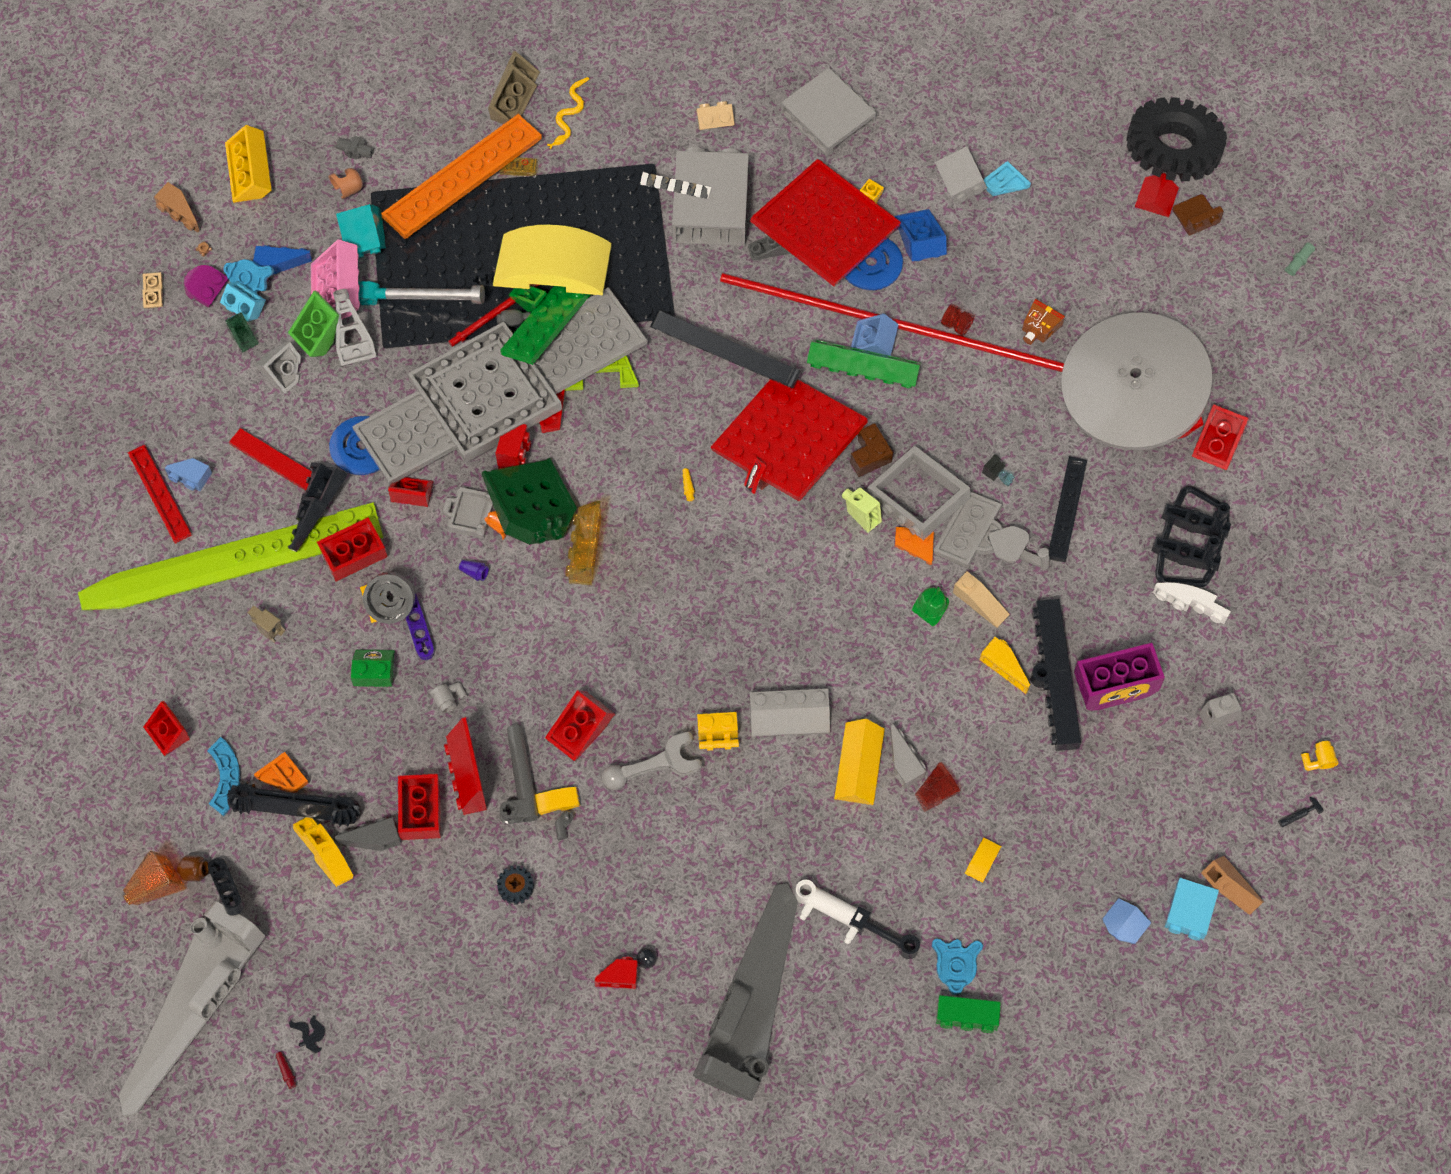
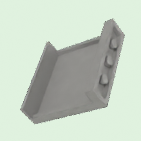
[781,68,876,157]

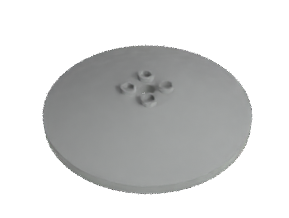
[1061,312,1212,450]

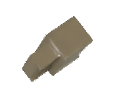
[247,605,286,643]

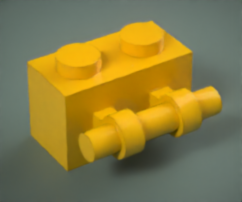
[697,712,739,751]

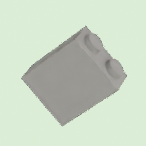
[935,146,987,203]

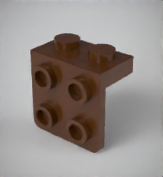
[1172,194,1224,236]

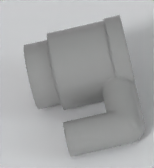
[430,682,467,713]

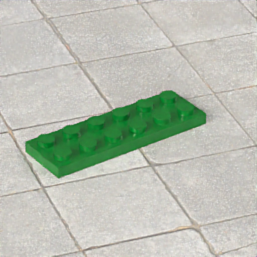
[500,286,590,365]

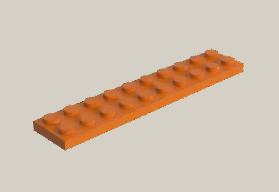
[381,114,542,239]

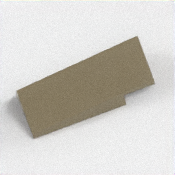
[488,51,540,124]

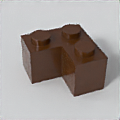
[850,423,893,477]

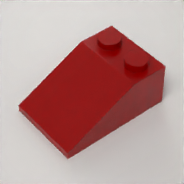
[1192,404,1250,470]
[545,690,615,761]

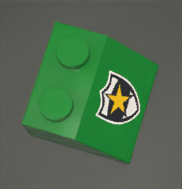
[351,650,395,687]

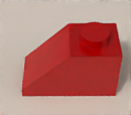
[595,957,638,989]

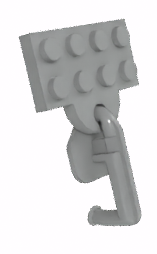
[934,491,1049,569]

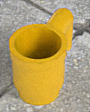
[1301,741,1339,771]

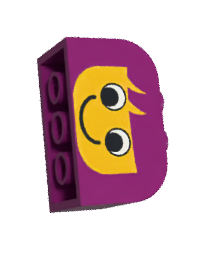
[1074,643,1165,711]

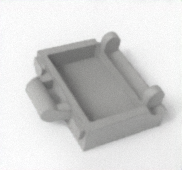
[442,487,493,538]

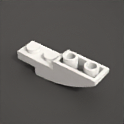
[1153,582,1231,624]

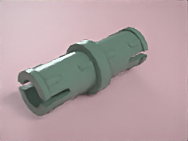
[1285,242,1315,276]

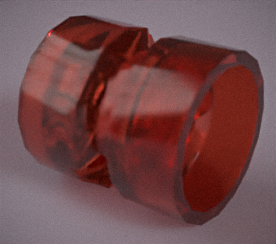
[941,303,975,336]

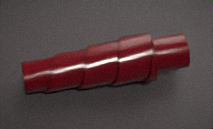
[275,1052,297,1089]

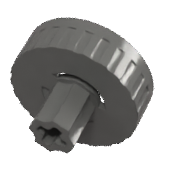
[363,572,415,624]

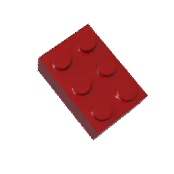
[398,774,441,840]

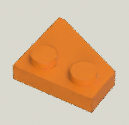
[895,527,934,565]
[254,752,308,793]

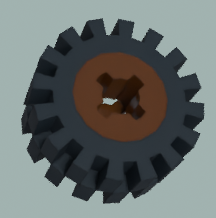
[497,866,534,905]

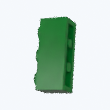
[936,995,1001,1033]

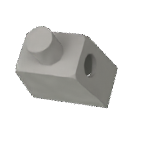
[1199,693,1242,730]

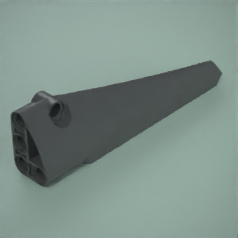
[693,883,798,1101]

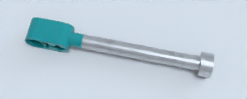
[358,281,485,305]

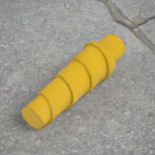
[682,468,695,501]

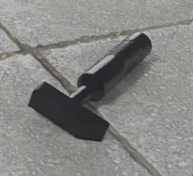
[1278,797,1324,828]

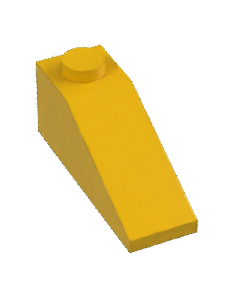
[980,637,1030,694]

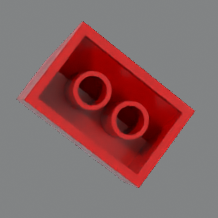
[317,517,387,582]

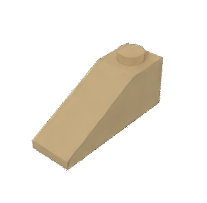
[953,572,1010,628]

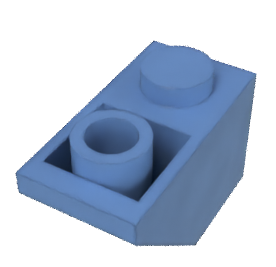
[165,458,212,491]

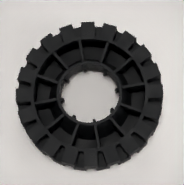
[1126,97,1227,182]

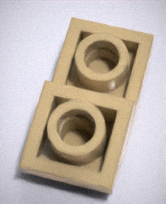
[142,272,163,309]

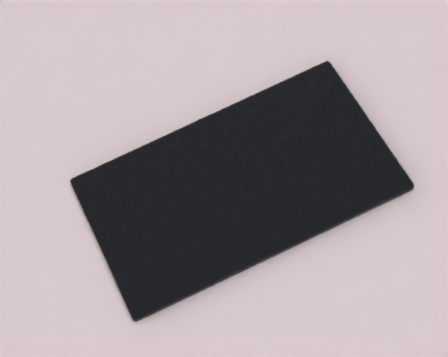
[371,164,675,349]

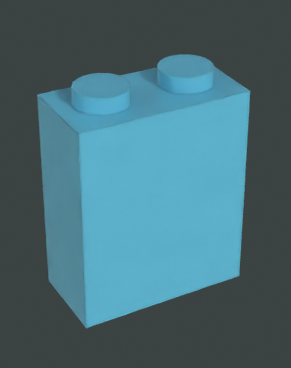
[1165,878,1219,941]

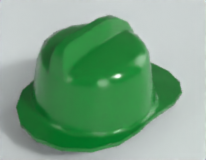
[912,587,949,627]

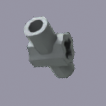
[336,136,374,159]

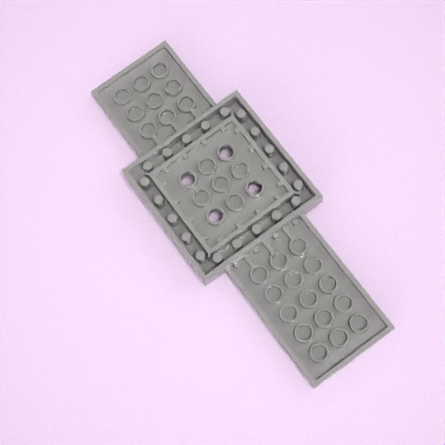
[352,287,647,484]

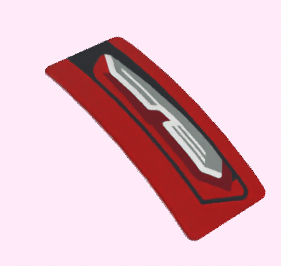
[744,458,766,494]

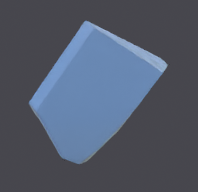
[1102,898,1151,944]

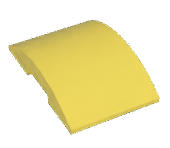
[493,225,611,295]

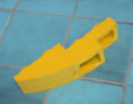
[293,817,353,887]

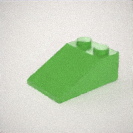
[288,290,339,357]

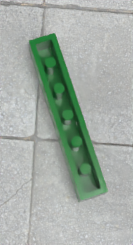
[807,339,921,388]

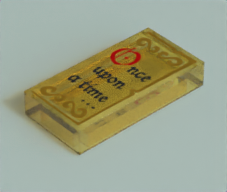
[500,158,537,176]

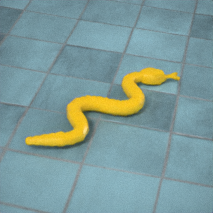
[547,77,589,149]

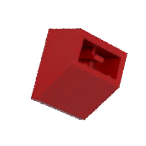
[495,424,531,469]

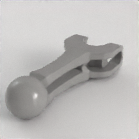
[601,732,703,790]

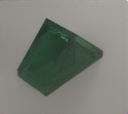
[225,312,258,353]

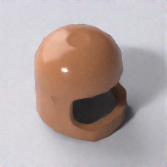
[328,168,363,199]

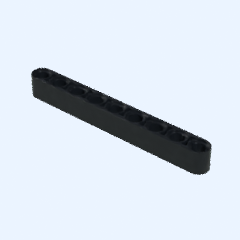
[650,310,801,389]

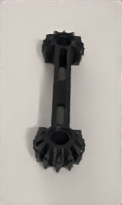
[227,781,360,827]

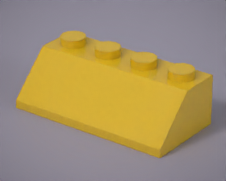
[225,125,272,203]

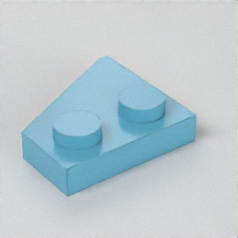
[983,161,1031,196]

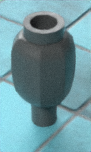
[497,309,530,327]

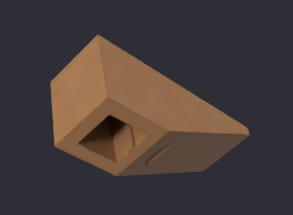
[154,182,200,232]
[1201,856,1264,915]

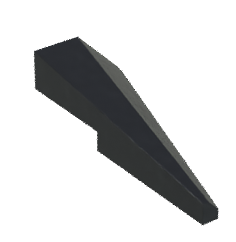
[288,462,348,552]

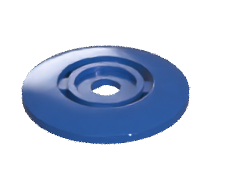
[845,238,903,290]
[329,416,380,475]

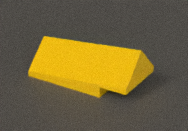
[834,719,885,805]

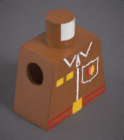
[1022,299,1065,345]

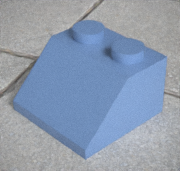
[851,314,899,356]

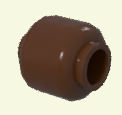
[177,855,209,882]

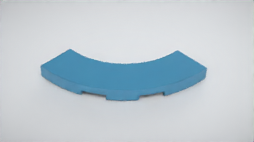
[207,737,240,817]

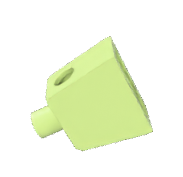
[842,488,882,532]

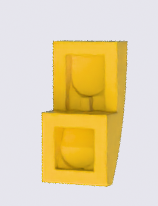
[535,787,580,815]
[965,838,1002,883]

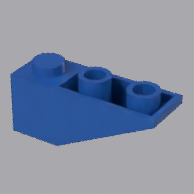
[253,245,312,274]

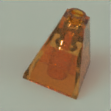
[123,850,187,905]

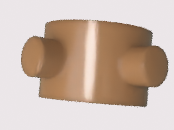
[196,242,212,257]

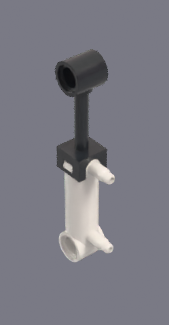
[795,880,920,959]

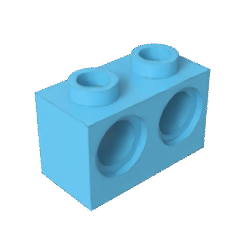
[220,281,266,321]

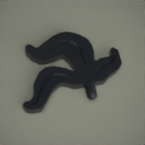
[289,1015,325,1054]

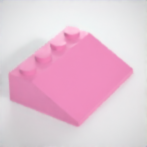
[311,239,360,319]

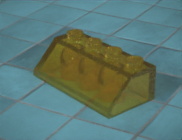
[565,501,602,585]

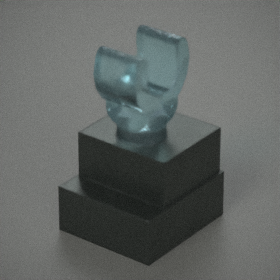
[982,454,1015,487]

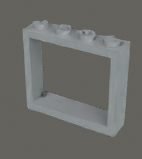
[868,445,970,540]

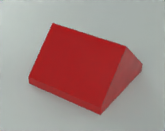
[1135,173,1179,217]
[388,477,434,507]
[143,701,190,756]

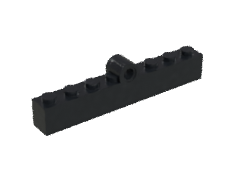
[1030,599,1081,751]

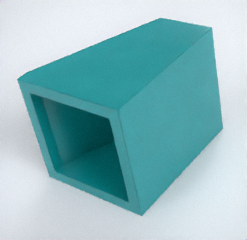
[336,204,386,259]

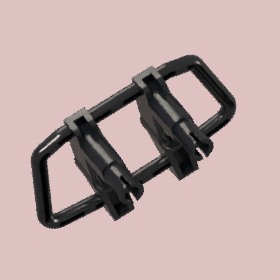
[1151,485,1231,587]

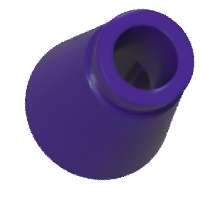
[459,560,489,581]

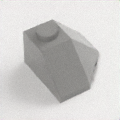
[255,342,301,394]

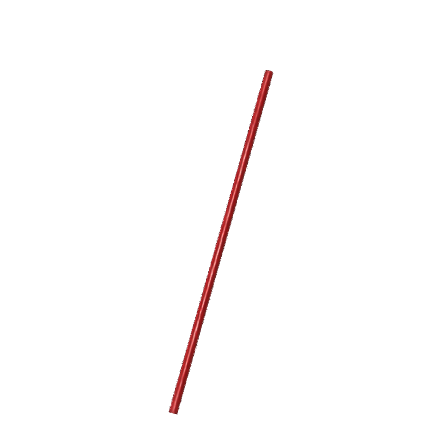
[720,273,1064,372]

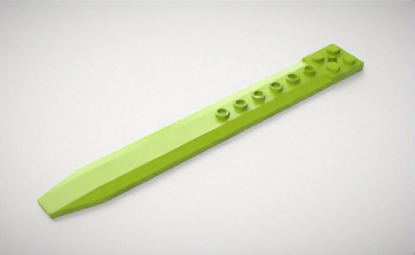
[78,502,383,610]

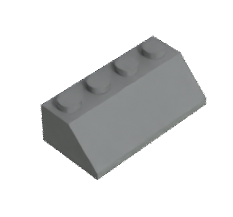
[750,689,830,737]

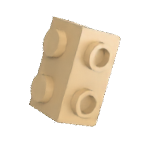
[696,101,735,130]

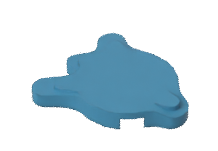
[224,259,274,294]
[932,939,983,995]

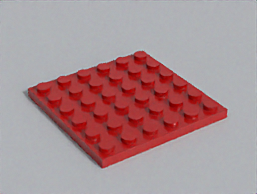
[750,159,901,286]
[711,379,868,502]

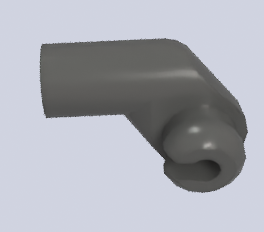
[555,811,574,840]

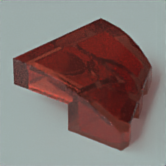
[915,762,960,812]

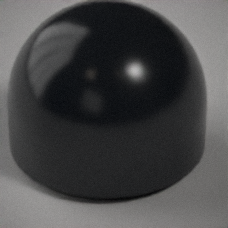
[637,947,657,969]

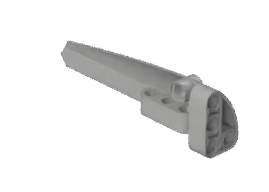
[119,901,266,1117]

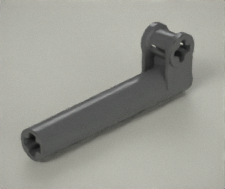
[500,725,539,824]

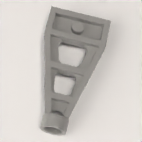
[333,289,377,366]

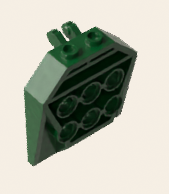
[481,458,577,545]

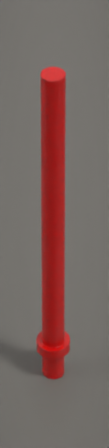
[448,284,539,347]

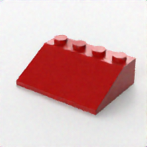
[444,717,487,815]

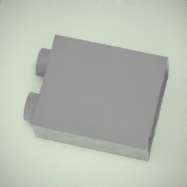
[672,147,749,246]

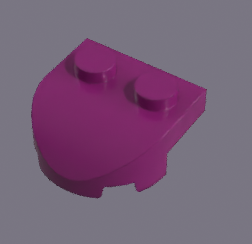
[183,265,228,308]

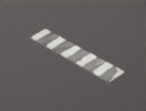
[639,172,711,199]

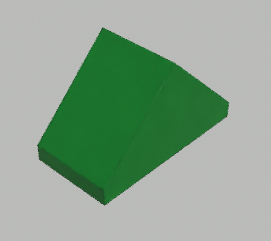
[509,286,547,314]

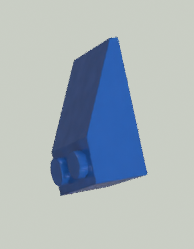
[895,209,947,261]

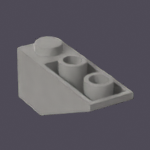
[890,724,926,789]

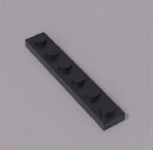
[1049,456,1087,563]

